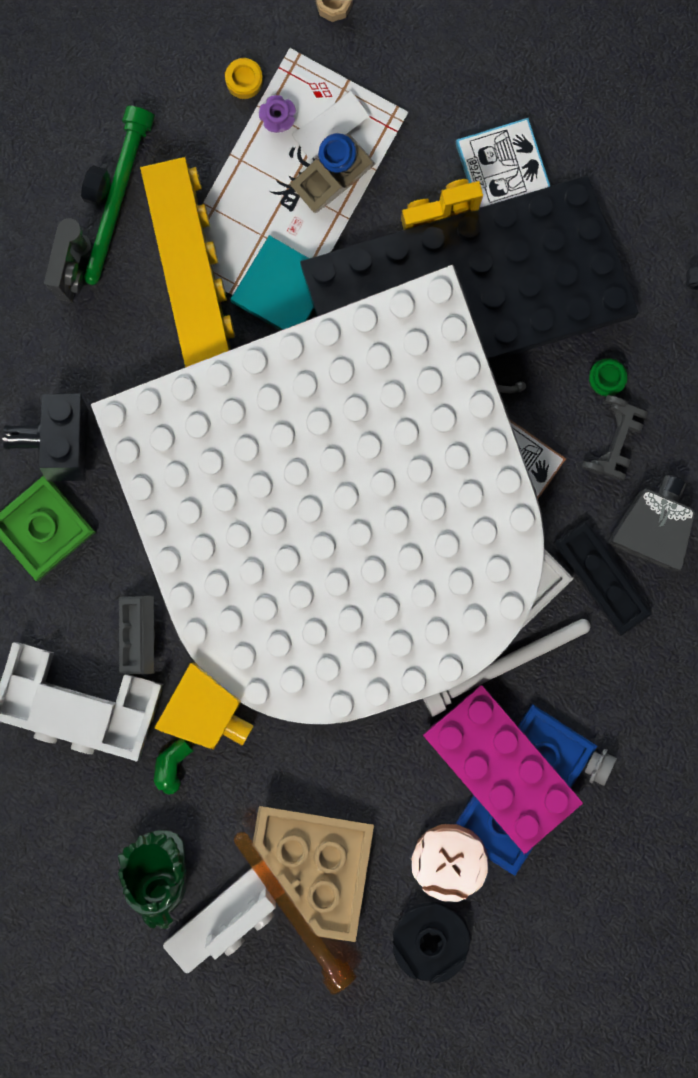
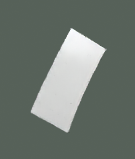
[291,91,369,159]

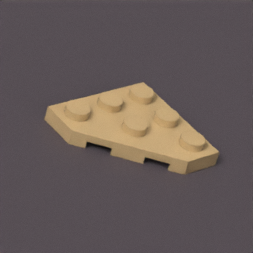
[252,806,374,942]

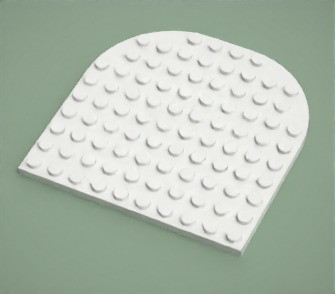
[91,265,545,724]

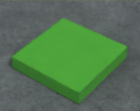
[0,475,96,582]

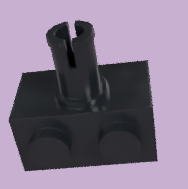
[3,394,88,481]

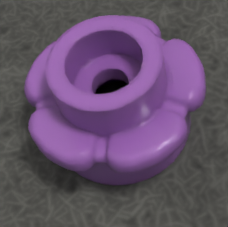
[259,95,296,133]

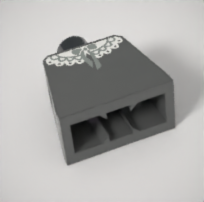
[607,475,695,572]

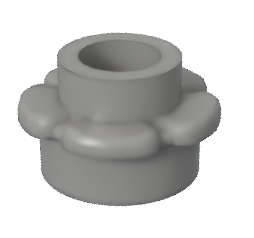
[585,749,617,786]

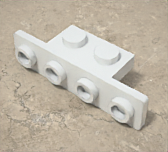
[163,859,285,973]

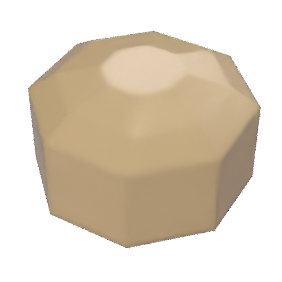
[315,0,353,22]

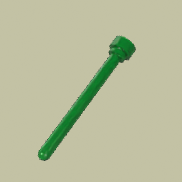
[84,106,155,285]

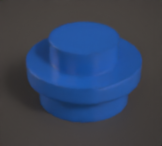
[319,133,357,173]

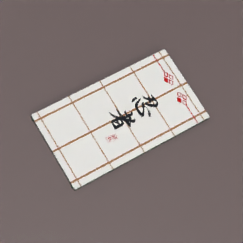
[203,48,409,295]

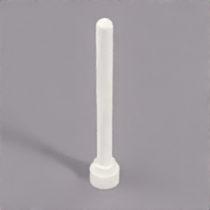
[423,619,591,717]

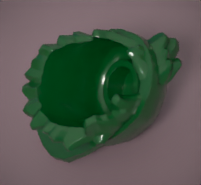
[118,830,187,929]

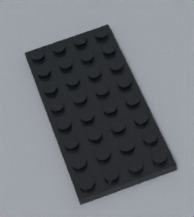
[300,175,639,362]

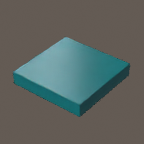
[230,235,314,331]

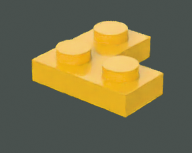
[401,179,483,230]

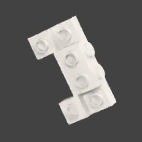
[0,642,164,761]

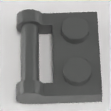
[44,218,93,303]

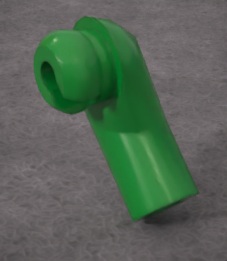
[154,738,194,795]

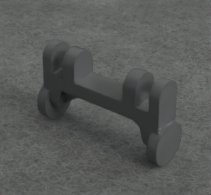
[581,395,648,481]

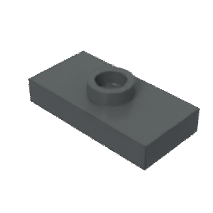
[119,596,155,674]

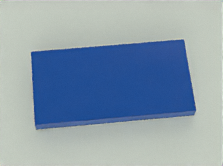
[455,704,597,876]

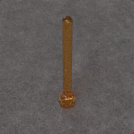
[234,832,356,995]

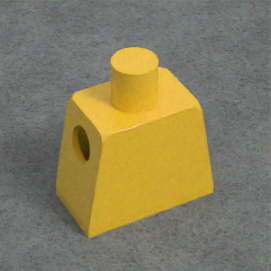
[155,662,254,749]

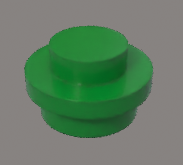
[589,358,627,397]

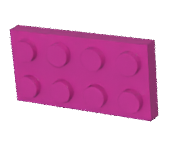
[422,684,583,854]

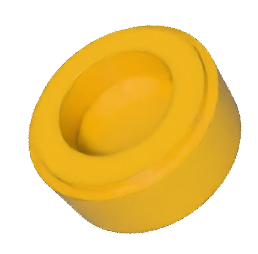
[225,58,263,99]

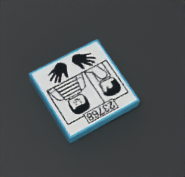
[456,118,550,207]

